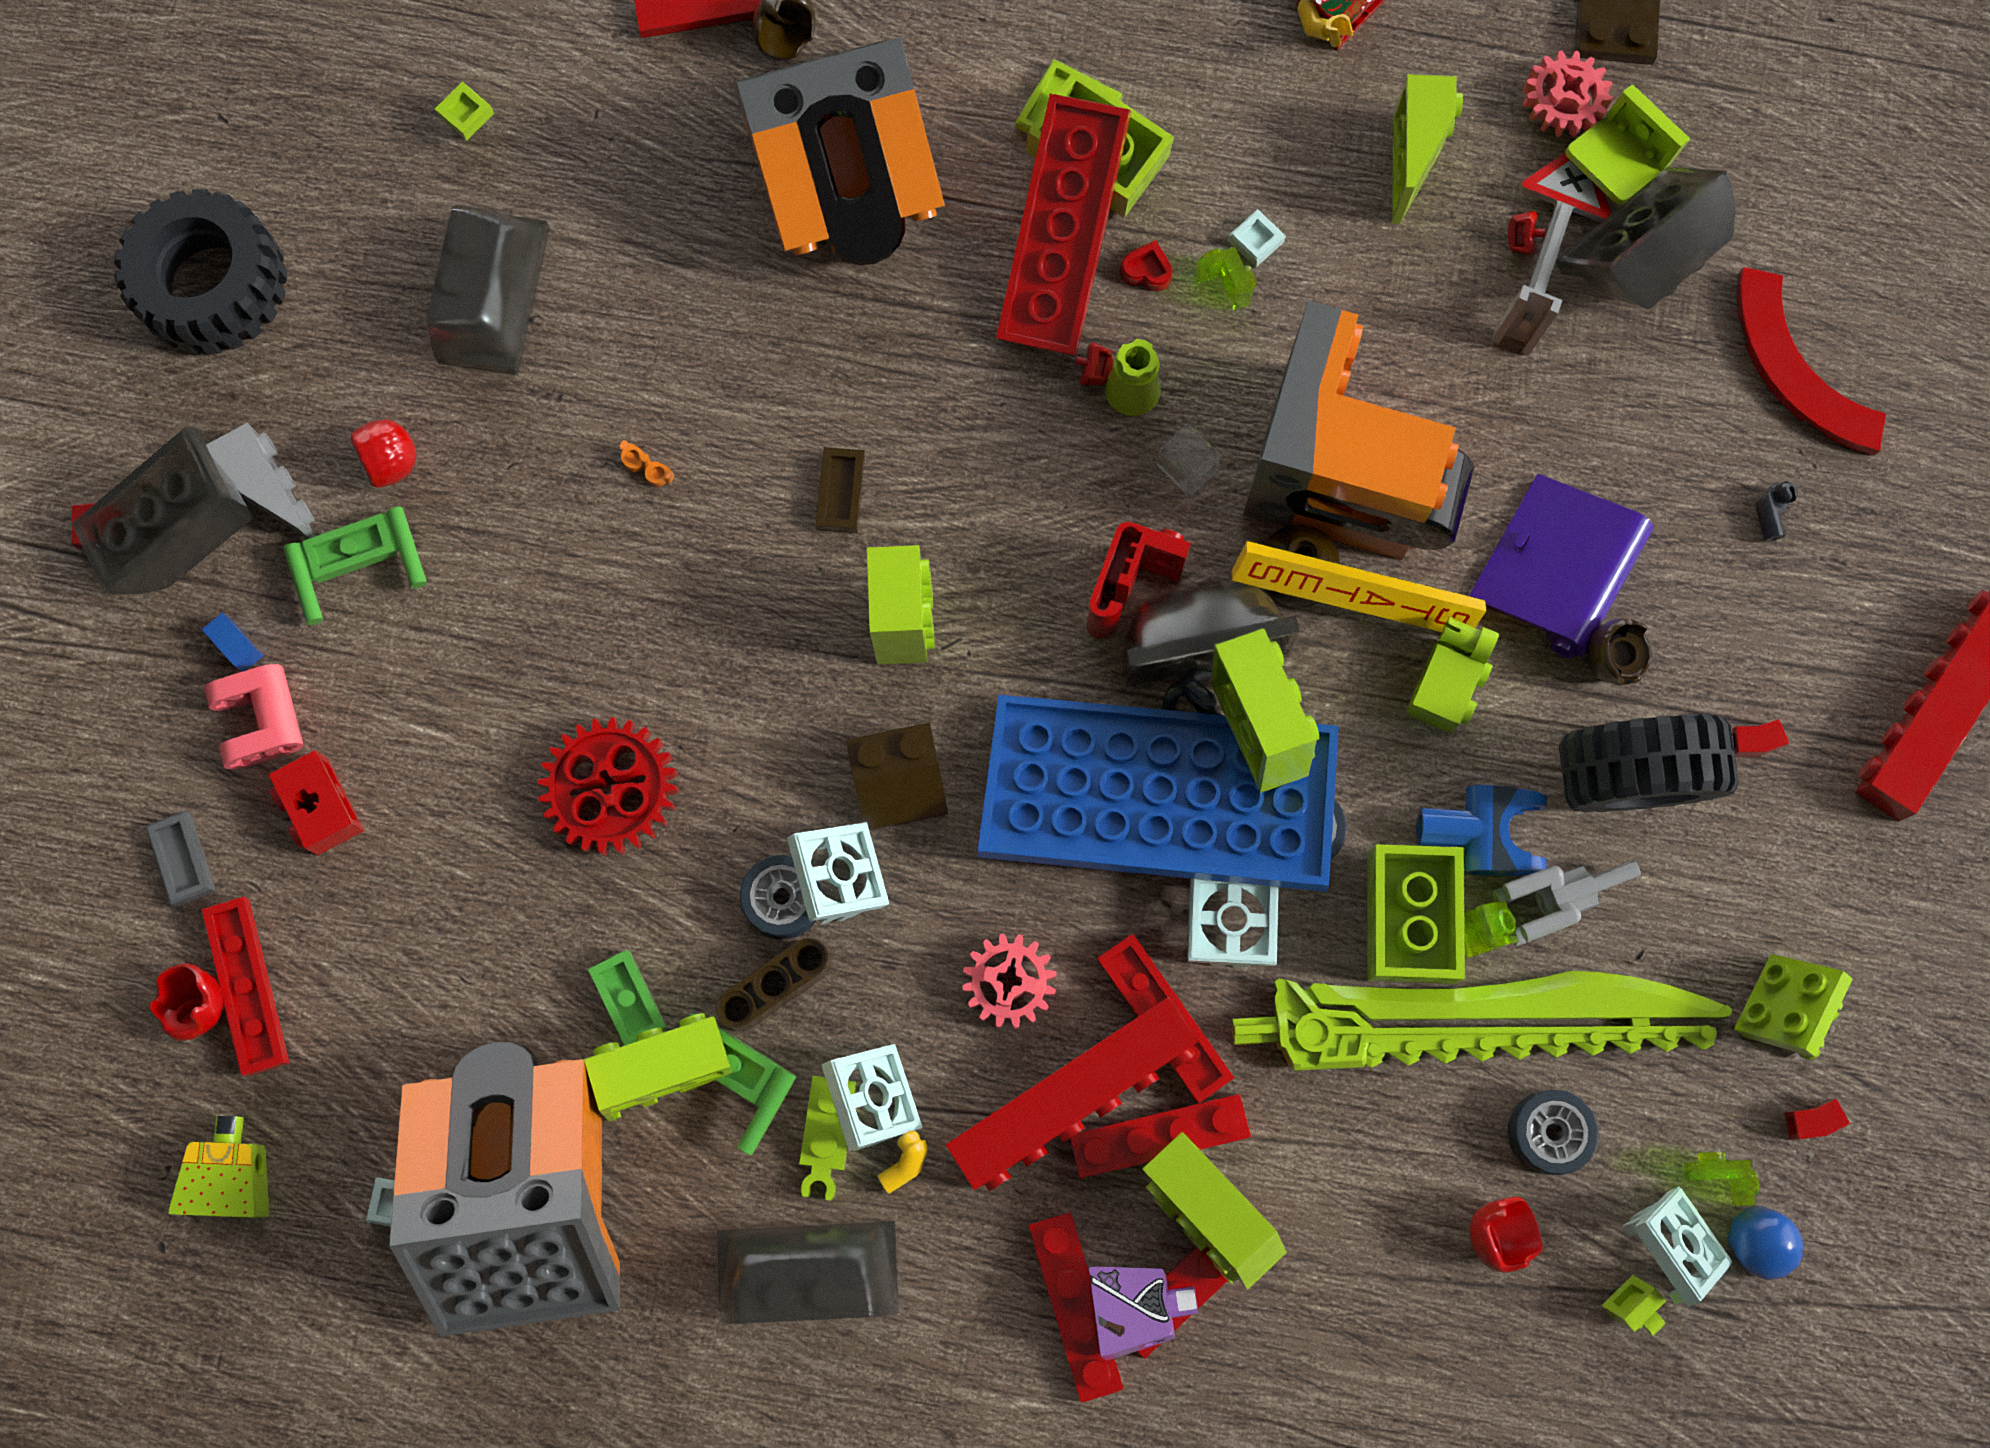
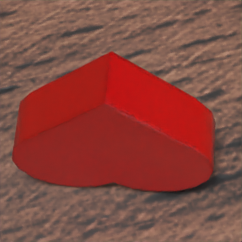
[1120,240,1173,292]

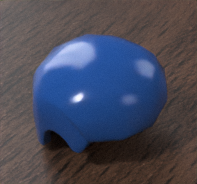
[1728,1206,1804,1280]

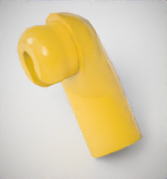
[877,1130,928,1194]

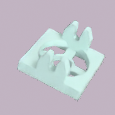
[787,822,889,925]
[1187,878,1279,968]
[822,1044,923,1152]
[1622,1186,1732,1307]

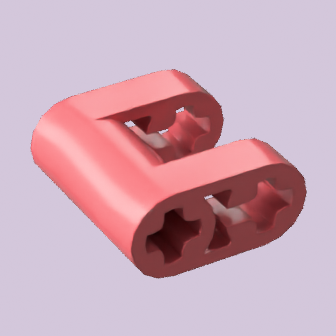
[204,664,304,769]

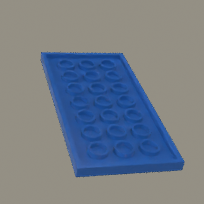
[977,695,1339,892]

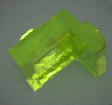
[1194,246,1256,310]
[1464,900,1519,958]
[1683,1152,1759,1206]

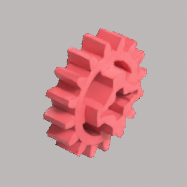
[1523,50,1613,138]
[962,934,1056,1029]

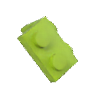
[1565,84,1690,205]

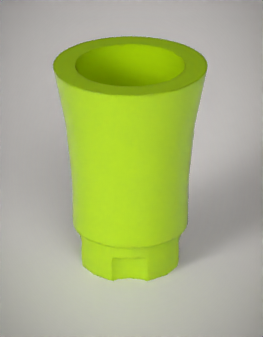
[1104,339,1161,416]

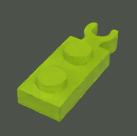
[799,1076,857,1201]

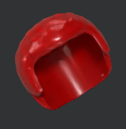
[350,419,416,488]
[149,963,224,1041]
[1469,1196,1543,1273]

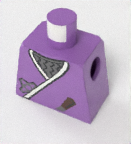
[1089,1267,1198,1360]

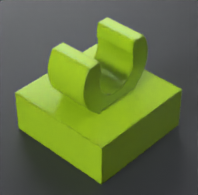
[435,82,495,141]
[1601,1275,1666,1336]

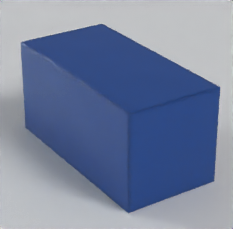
[202,612,264,672]

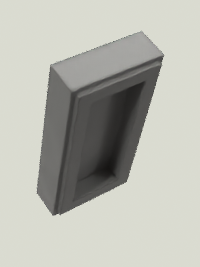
[145,811,216,907]

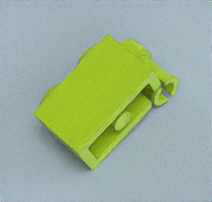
[1405,616,1499,734]

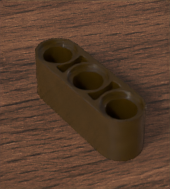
[716,938,831,1032]

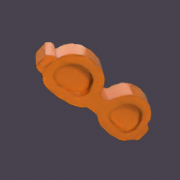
[619,440,675,487]

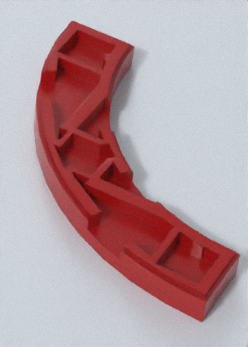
[1737,267,1886,456]

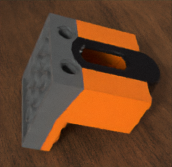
[732,37,945,266]
[1243,301,1475,560]
[389,1041,620,1337]

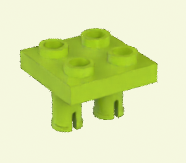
[1734,954,1853,1060]

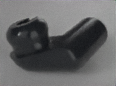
[1756,481,1798,542]

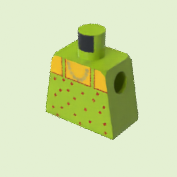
[169,1116,269,1218]

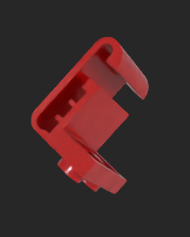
[1086,522,1191,639]

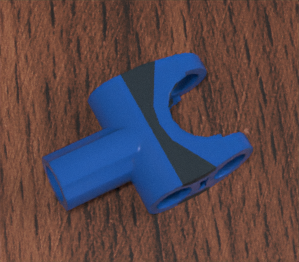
[1416,785,1547,877]

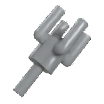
[1492,860,1641,947]

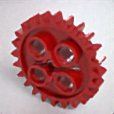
[538,717,679,856]

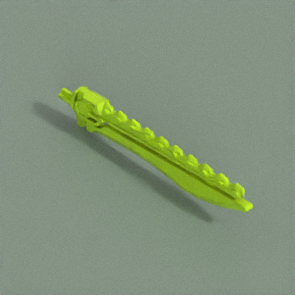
[1232,971,1732,1071]

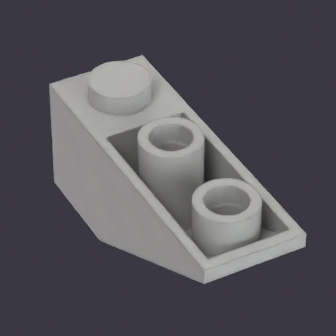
[203,423,315,539]

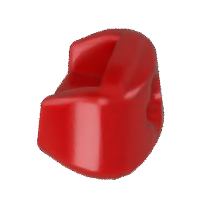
[1508,211,1546,255]
[1075,342,1114,386]

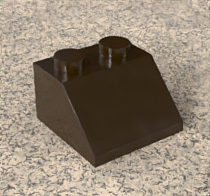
[846,722,948,831]

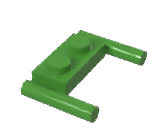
[283,507,427,625]
[661,1012,797,1155]

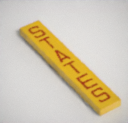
[1232,541,1486,632]

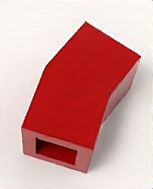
[1732,719,1790,757]
[1784,1098,1851,1140]

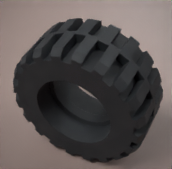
[114,189,287,355]
[1559,714,1739,812]

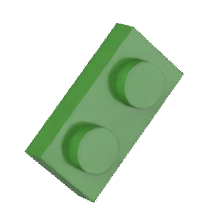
[588,950,667,1046]

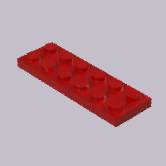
[996,93,1131,357]

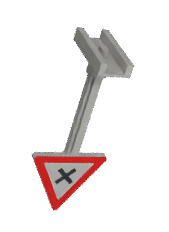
[1491,152,1612,355]

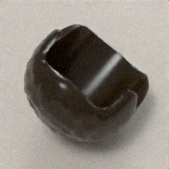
[752,0,815,60]
[1587,618,1652,686]

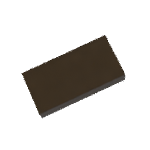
[816,447,866,534]

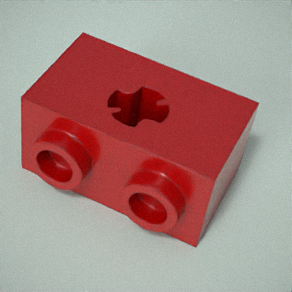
[268,750,364,855]

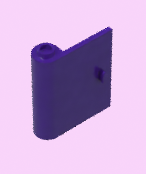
[1469,474,1654,659]

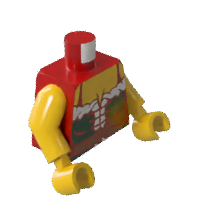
[1296,0,1385,51]

